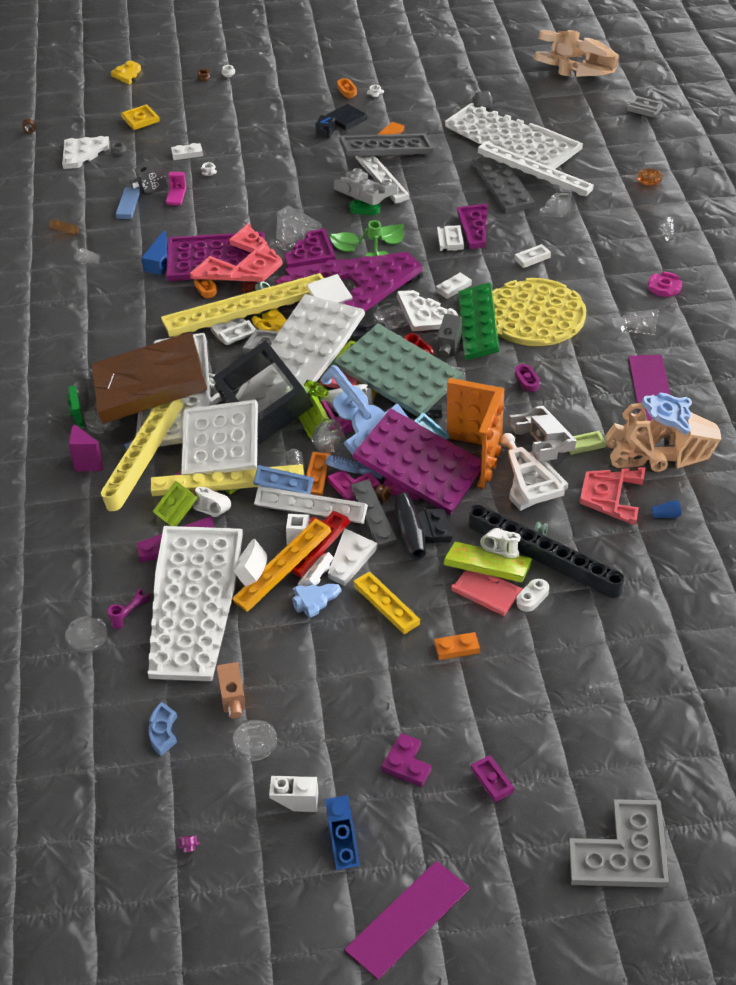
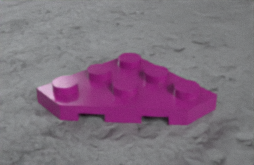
[284,228,336,268]

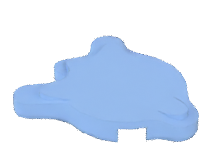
[641,393,692,434]

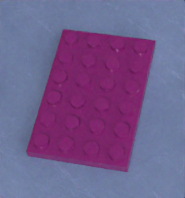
[166,232,265,281]
[352,408,482,515]

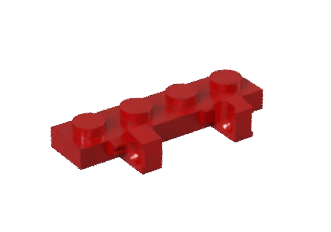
[290,510,350,578]

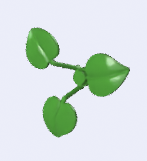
[330,220,404,257]

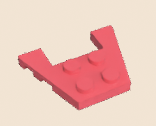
[580,467,645,525]

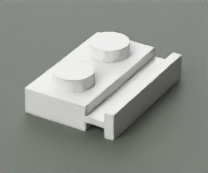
[437,225,464,251]

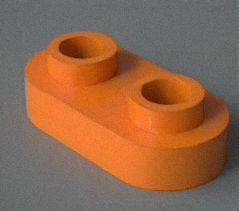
[337,78,357,98]
[194,279,217,298]

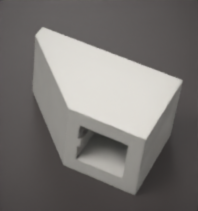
[286,514,310,544]
[269,776,318,812]

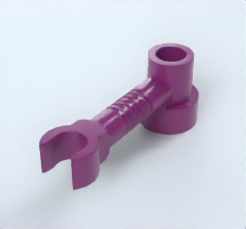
[107,588,150,629]

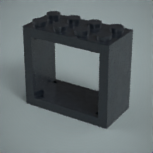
[212,340,313,444]

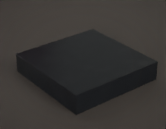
[326,104,367,130]

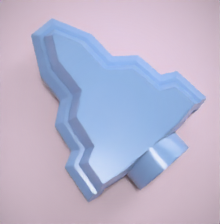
[292,584,342,618]

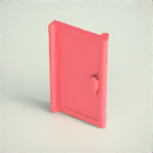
[451,570,523,616]

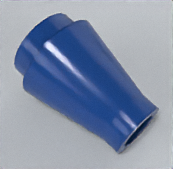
[652,499,681,519]

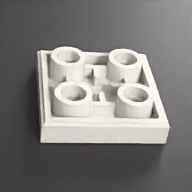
[307,274,353,303]

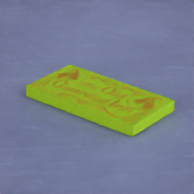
[444,542,532,582]

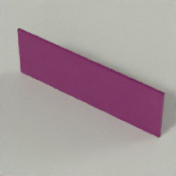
[628,355,670,421]
[344,861,470,980]

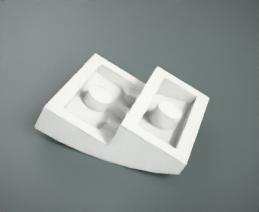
[211,318,255,345]

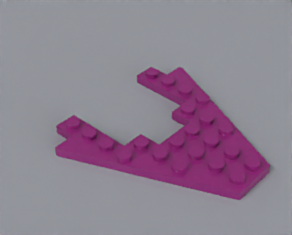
[275,252,423,312]

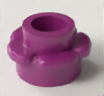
[176,835,200,852]

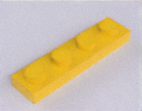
[353,571,420,634]

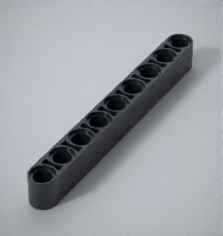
[469,505,624,598]

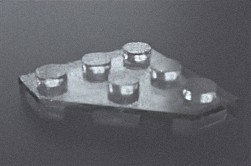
[276,205,322,249]

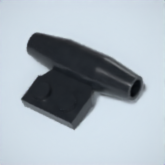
[395,493,453,560]

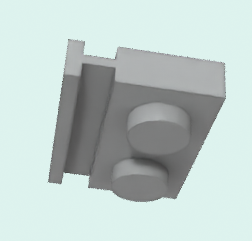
[627,96,663,117]

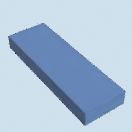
[116,188,141,219]
[253,465,314,494]

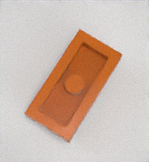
[434,632,480,660]

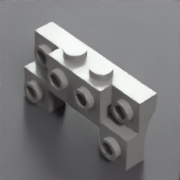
[334,169,397,205]
[508,406,577,462]

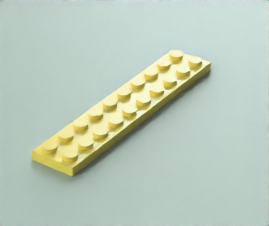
[161,273,324,337]

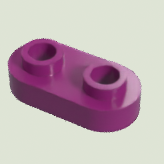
[515,364,540,392]

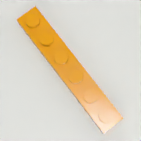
[232,519,331,612]

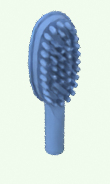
[325,455,382,480]

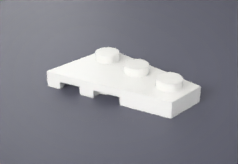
[328,529,378,586]

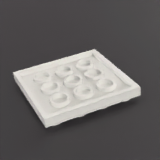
[181,400,258,475]

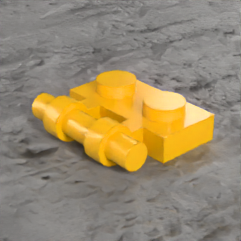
[252,309,287,332]

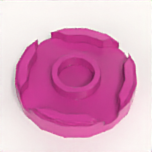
[648,272,682,297]

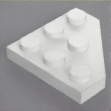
[62,136,109,169]
[396,290,458,332]
[509,452,568,511]

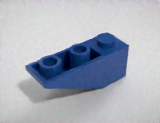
[141,231,168,275]
[324,795,360,870]

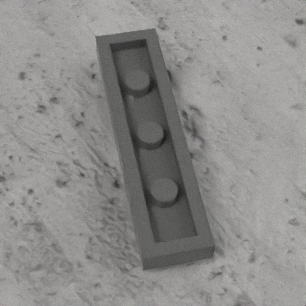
[351,480,397,549]

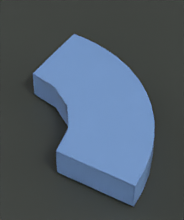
[148,702,177,756]

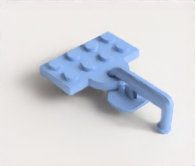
[321,365,408,469]

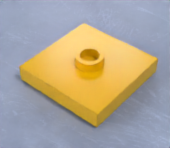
[121,104,160,130]

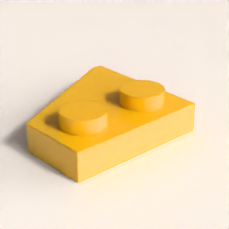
[111,60,141,85]

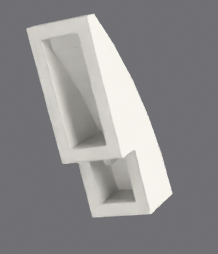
[233,539,267,586]

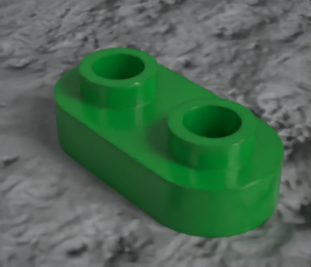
[349,199,380,215]

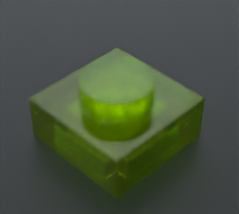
[304,379,329,398]

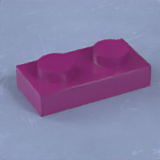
[471,755,514,802]

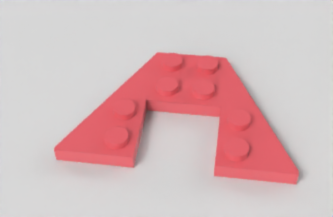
[190,223,282,282]

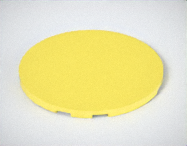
[493,278,586,346]

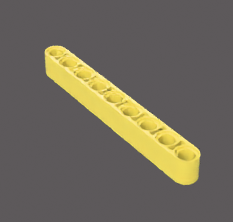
[101,399,183,511]

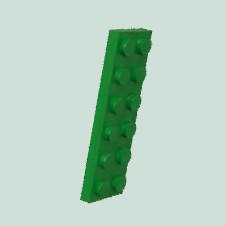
[458,282,500,360]

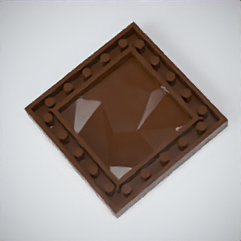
[92,331,207,424]

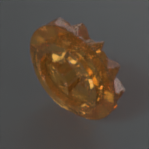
[638,168,663,186]

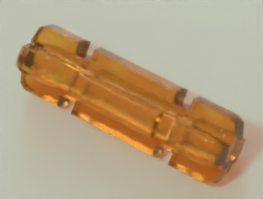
[50,219,79,235]

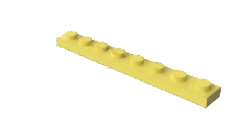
[151,464,304,496]

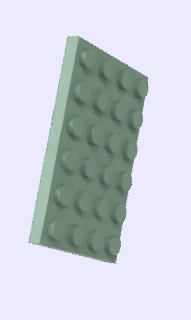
[334,324,463,417]

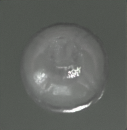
[312,418,345,456]

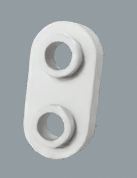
[517,579,549,612]

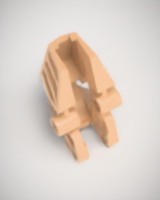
[534,30,619,76]
[605,403,721,472]

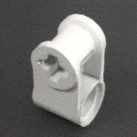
[193,487,231,517]
[480,528,520,558]

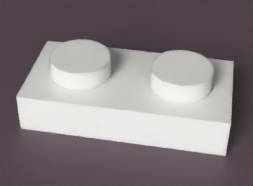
[171,143,203,160]
[514,244,551,268]
[436,273,472,299]
[298,552,334,586]

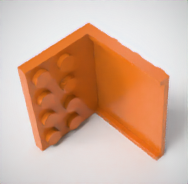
[447,378,504,489]

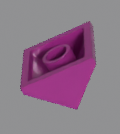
[69,425,104,471]

